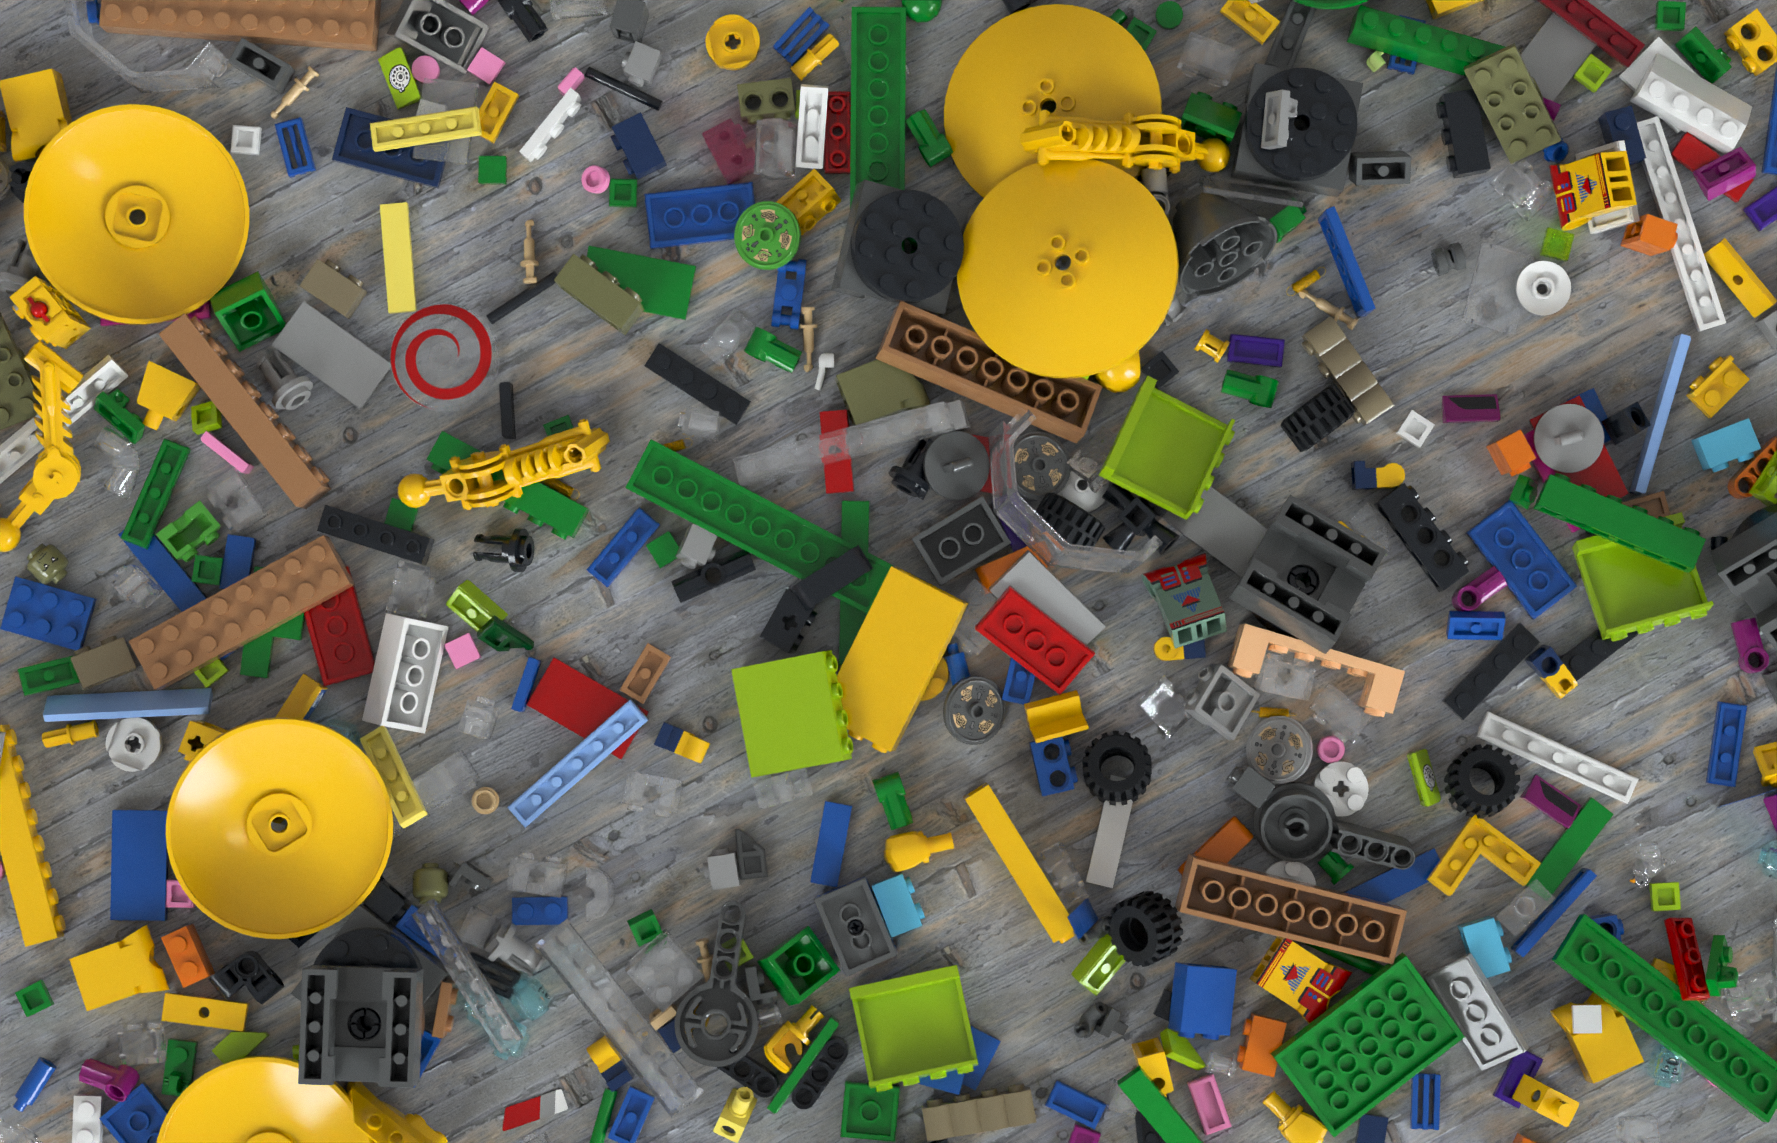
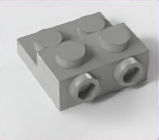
[1184,664,1260,741]

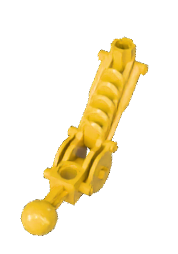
[1020,110,1231,174]
[0,340,84,552]
[397,419,610,510]

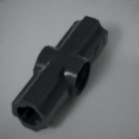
[497,0,548,43]
[671,550,756,603]

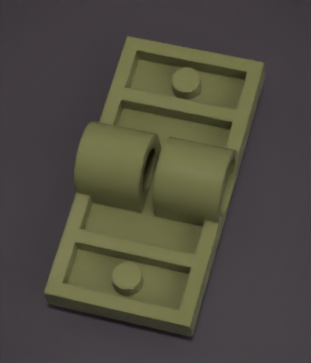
[1464,43,1562,164]
[0,312,42,430]

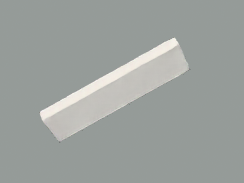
[1085,775,1133,888]

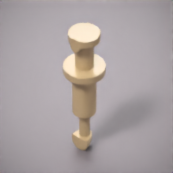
[270,66,320,119]
[520,220,539,284]
[1299,290,1359,330]
[799,307,818,372]
[695,938,713,983]

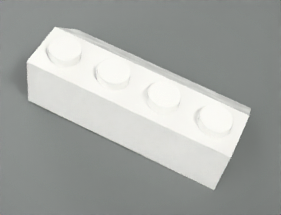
[1630,53,1752,155]
[362,613,449,734]

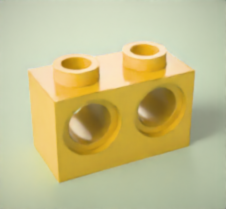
[1724,9,1777,76]

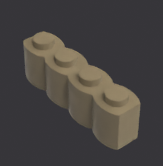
[1301,316,1394,426]
[922,1083,1036,1141]

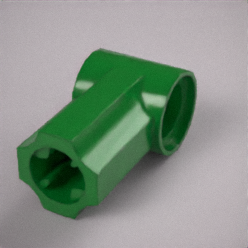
[905,109,953,168]
[744,327,802,373]
[1221,369,1279,408]
[872,771,913,830]

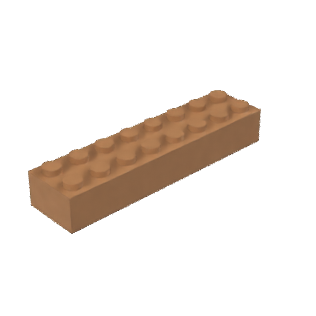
[875,302,1103,443]
[159,313,331,509]
[129,535,355,690]
[1175,854,1407,964]

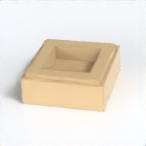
[649,999,677,1030]

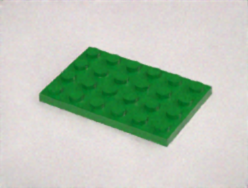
[1270,952,1465,1137]

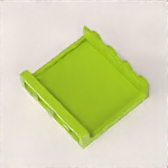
[1099,376,1235,520]
[1572,512,1714,641]
[731,650,853,778]
[849,965,979,1092]

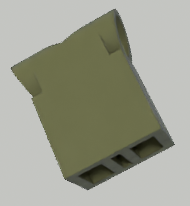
[835,360,932,430]

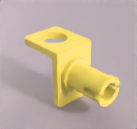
[713,1087,757,1143]

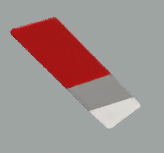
[502,1089,568,1131]

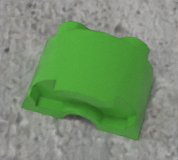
[156,500,221,563]

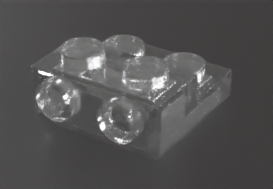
[954,578,998,656]

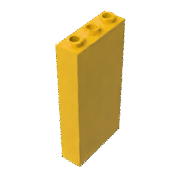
[837,566,969,753]
[963,783,1075,944]

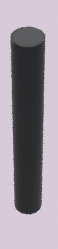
[585,67,663,111]
[486,271,557,324]

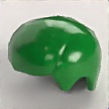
[901,0,942,22]

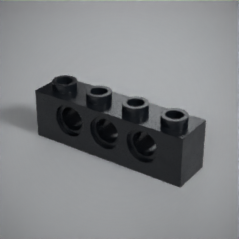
[1374,483,1470,592]
[317,505,435,565]

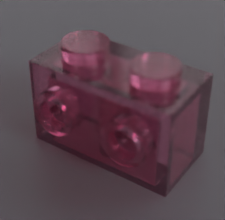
[702,118,759,185]

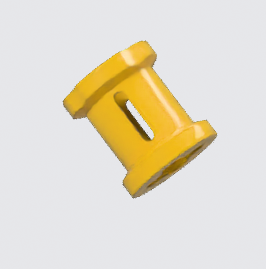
[1194,329,1230,363]

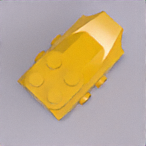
[347,1082,448,1143]

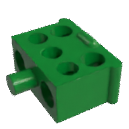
[1269,202,1307,243]

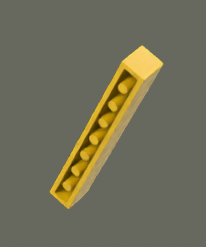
[0,724,66,947]

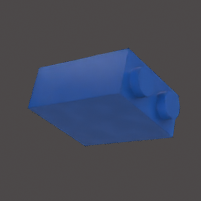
[1168,962,1237,1040]

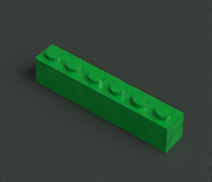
[1347,5,1505,77]
[426,431,589,540]
[1533,473,1706,573]

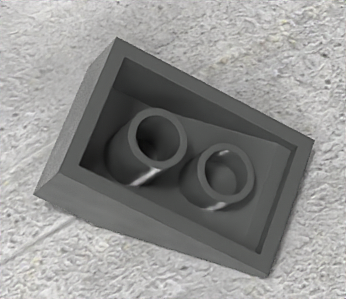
[387,0,490,74]

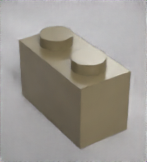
[299,259,367,319]
[71,635,136,691]

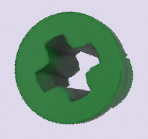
[1318,851,1354,885]

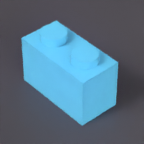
[1691,418,1761,473]
[871,873,925,938]
[1457,916,1512,978]

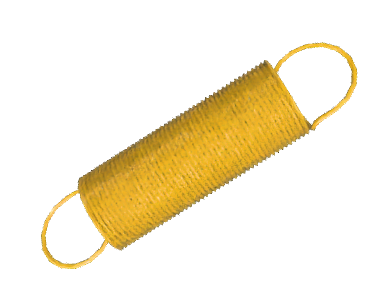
[1286,267,1326,296]
[663,438,693,452]
[540,478,580,500]
[1251,707,1297,718]

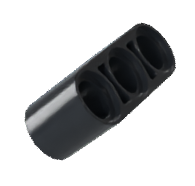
[791,545,873,611]
[792,1036,848,1109]
[717,1048,778,1098]

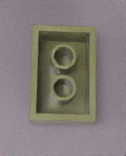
[554,253,645,335]

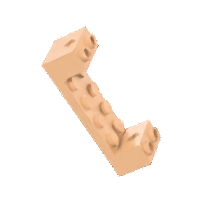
[1227,624,1405,717]

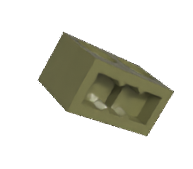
[737,78,795,125]

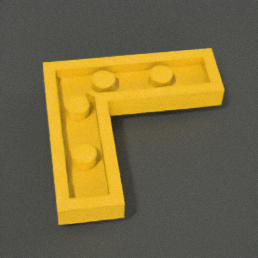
[1426,814,1541,896]

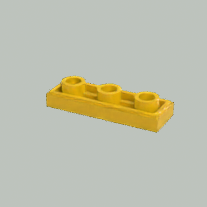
[1704,238,1777,318]
[161,992,249,1031]

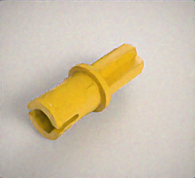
[790,33,839,81]
[42,720,99,748]

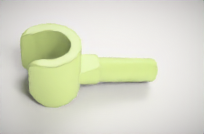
[1366,51,1386,72]

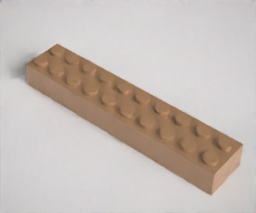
[99,0,381,52]

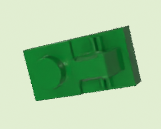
[1675,26,1732,84]
[94,389,145,444]
[17,656,79,697]
[1705,935,1738,996]
[161,1038,198,1096]

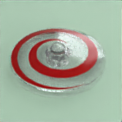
[389,303,500,413]

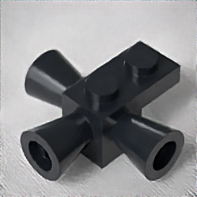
[1102,483,1180,556]

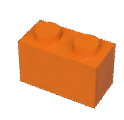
[1620,214,1678,256]
[1486,429,1537,477]
[161,924,215,988]
[1236,1013,1287,1077]

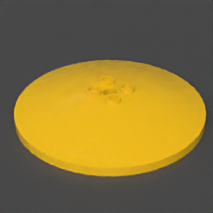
[944,4,1162,199]
[24,104,249,325]
[957,159,1178,378]
[165,717,393,939]
[156,1055,373,1143]

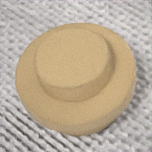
[472,787,499,814]

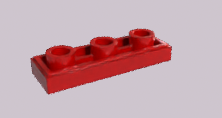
[824,91,851,174]
[1671,132,1754,203]
[820,409,854,494]
[1664,918,1710,1000]

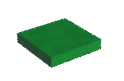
[840,1081,900,1142]

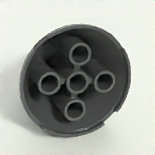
[1173,188,1277,297]

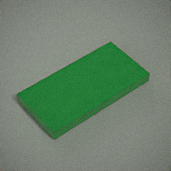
[587,246,696,320]

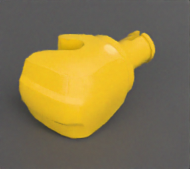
[883,830,954,872]
[763,1004,825,1074]
[1262,1090,1328,1143]

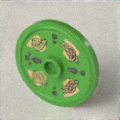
[734,201,801,270]

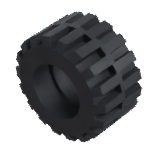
[1280,384,1356,452]
[1030,492,1105,557]
[1082,731,1152,806]
[1444,744,1520,819]
[1108,891,1183,967]

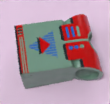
[1141,553,1227,648]

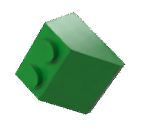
[1180,92,1242,146]
[210,271,287,352]
[757,926,841,1006]

